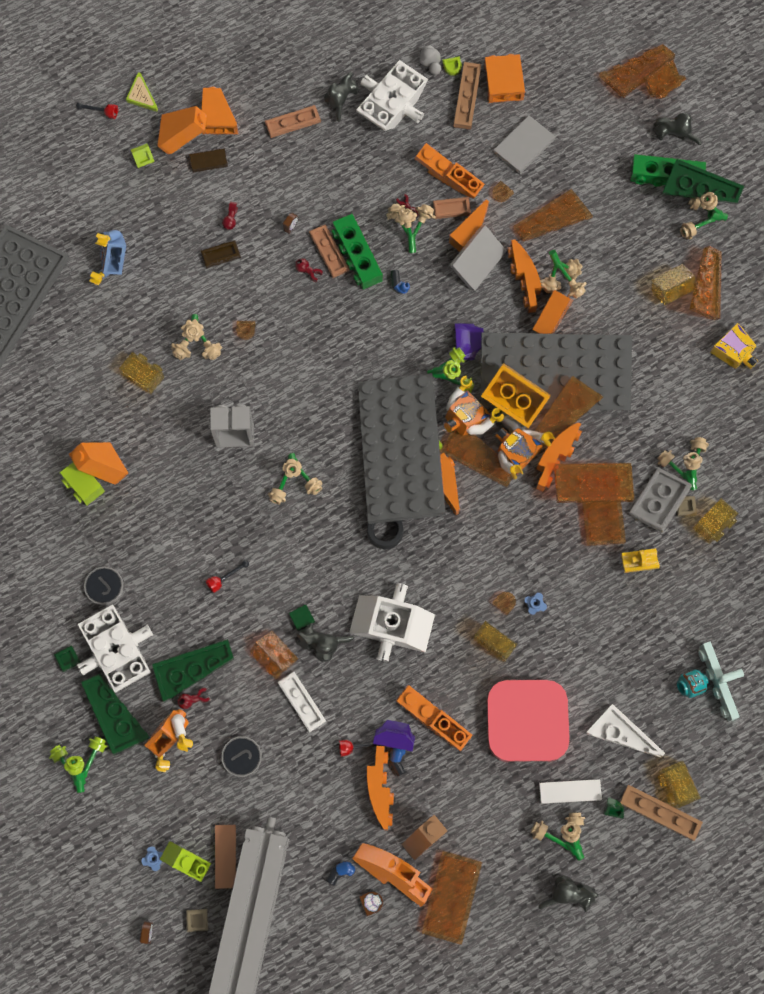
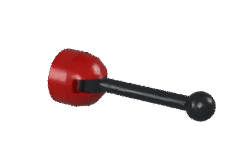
[76,102,119,119]
[205,560,249,593]
[339,740,386,757]

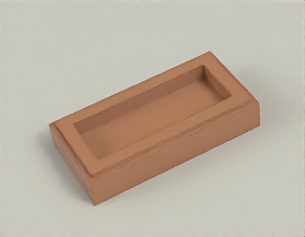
[433,197,471,219]

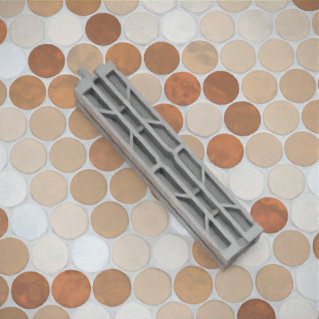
[209,817,290,994]

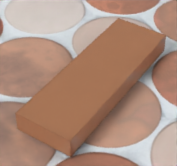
[265,105,321,138]
[309,224,349,278]
[215,825,236,889]

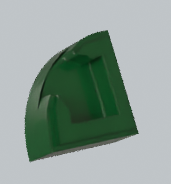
[603,797,624,819]

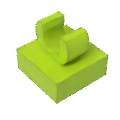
[131,143,155,168]

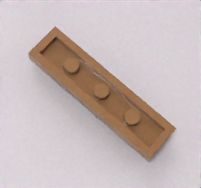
[454,62,482,130]
[620,785,703,841]

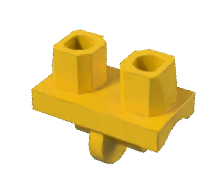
[621,548,660,573]

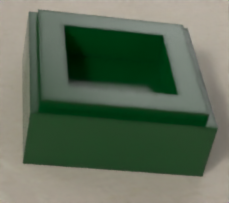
[289,604,315,631]
[54,645,81,673]

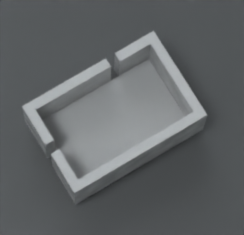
[210,404,254,448]

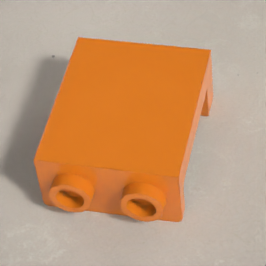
[484,54,525,103]

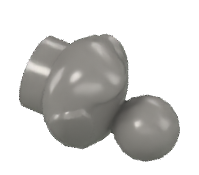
[419,45,441,75]

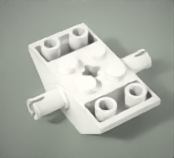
[356,60,428,131]
[349,583,435,662]
[77,605,153,693]

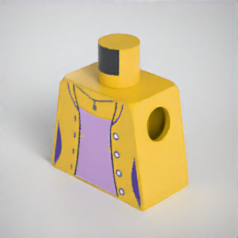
[710,323,758,369]

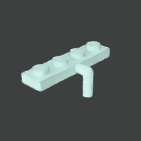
[698,641,744,722]

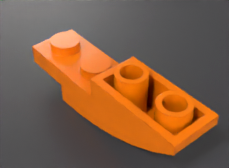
[415,143,485,199]
[507,240,542,313]
[536,422,582,492]
[396,685,472,751]
[367,746,394,831]
[352,843,432,907]

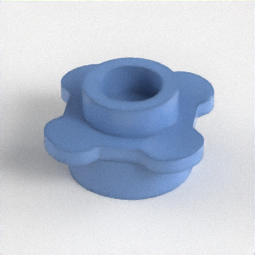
[524,593,547,615]
[141,847,163,871]

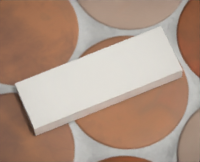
[278,672,326,733]
[539,779,602,804]

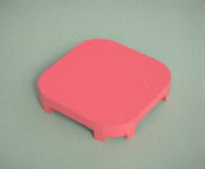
[487,680,569,762]

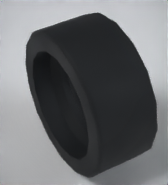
[367,520,404,550]

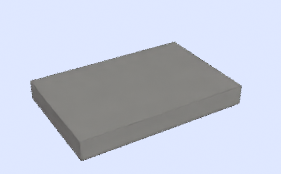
[493,116,556,174]
[449,225,507,291]
[629,468,692,533]

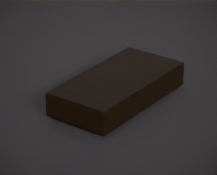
[189,148,228,173]
[201,240,241,269]

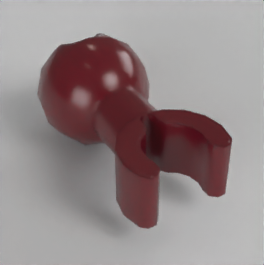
[396,194,419,219]
[222,201,238,230]
[295,258,323,282]
[177,688,210,709]

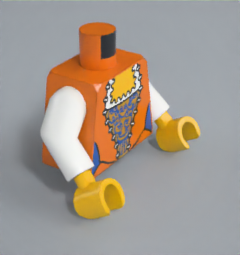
[444,376,504,436]
[495,428,555,480]
[144,709,193,772]

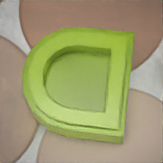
[442,56,462,76]

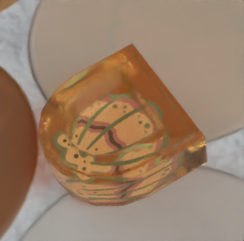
[492,181,514,202]
[236,321,256,340]
[492,592,516,615]

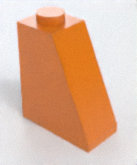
[202,87,238,134]
[158,106,207,154]
[532,290,574,334]
[69,442,129,484]

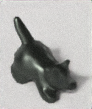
[324,72,360,122]
[654,113,702,145]
[296,623,354,662]
[538,875,598,912]

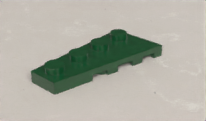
[662,159,744,204]
[152,639,234,703]
[81,674,150,756]

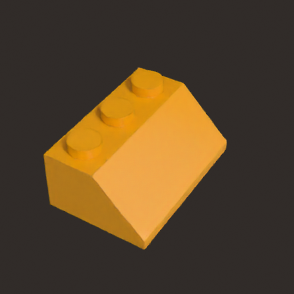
[481,363,551,428]

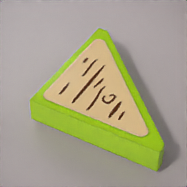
[126,72,158,112]

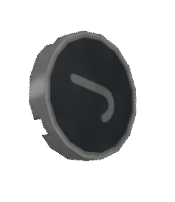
[84,567,124,605]
[222,737,262,777]

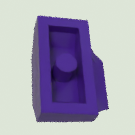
[455,323,484,360]
[373,720,415,752]

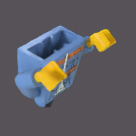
[89,230,126,285]

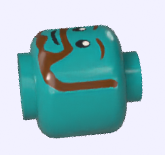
[677,669,708,698]

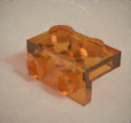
[643,59,686,99]
[250,631,298,679]

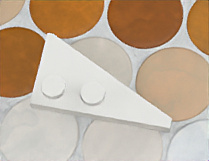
[586,704,665,758]

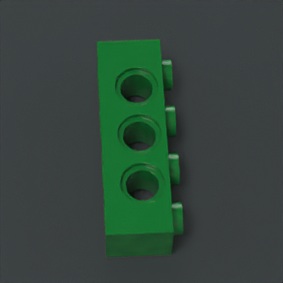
[630,154,706,187]
[331,214,383,289]

